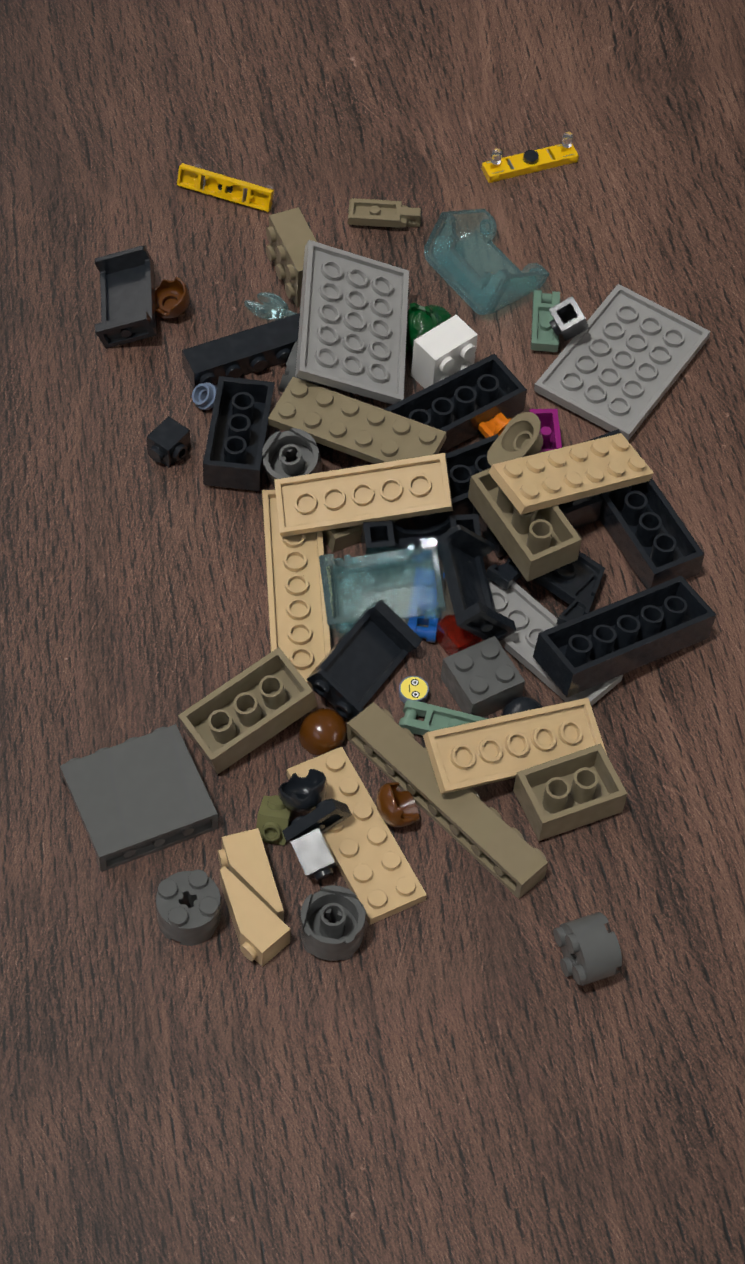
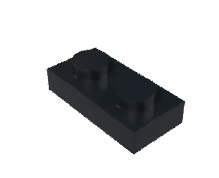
[282,798,352,843]

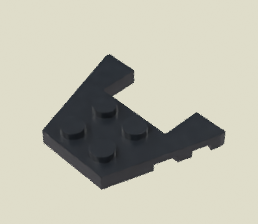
[486,551,605,625]

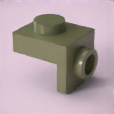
[256,795,293,845]

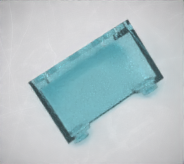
[424,209,549,315]
[319,537,447,633]

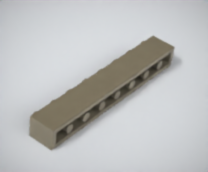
[346,702,548,899]

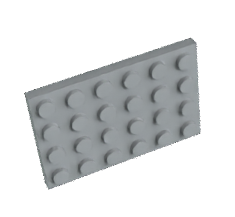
[295,240,409,404]
[534,284,711,441]

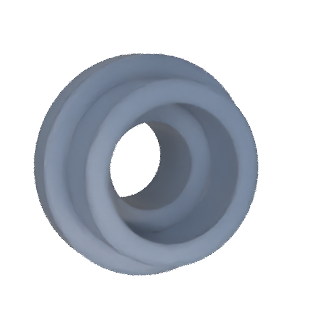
[192,383,217,410]

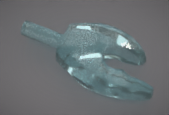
[244,292,297,320]

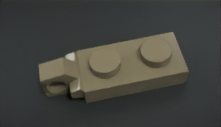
[348,198,421,228]

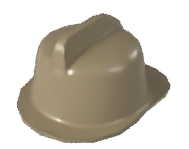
[487,412,543,466]

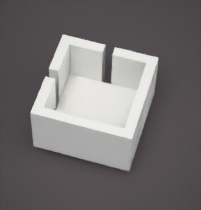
[411,315,478,389]

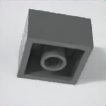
[441,636,525,717]

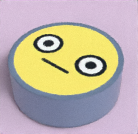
[399,676,429,704]

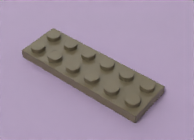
[268,377,446,464]

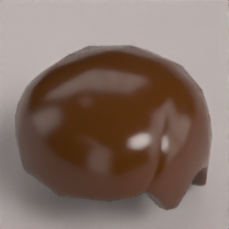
[155,277,190,319]
[298,708,347,756]
[376,782,419,828]

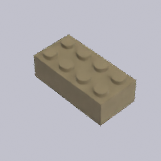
[468,455,582,582]
[178,647,318,775]

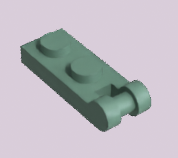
[530,290,560,352]
[399,700,488,735]

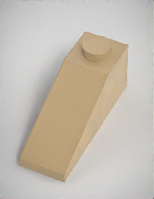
[217,828,284,922]
[220,866,291,967]

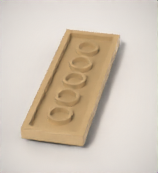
[488,433,654,514]
[274,453,453,537]
[423,698,607,794]
[287,747,427,925]

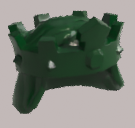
[406,303,451,353]

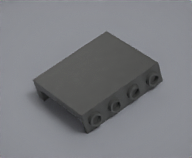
[60,724,218,872]

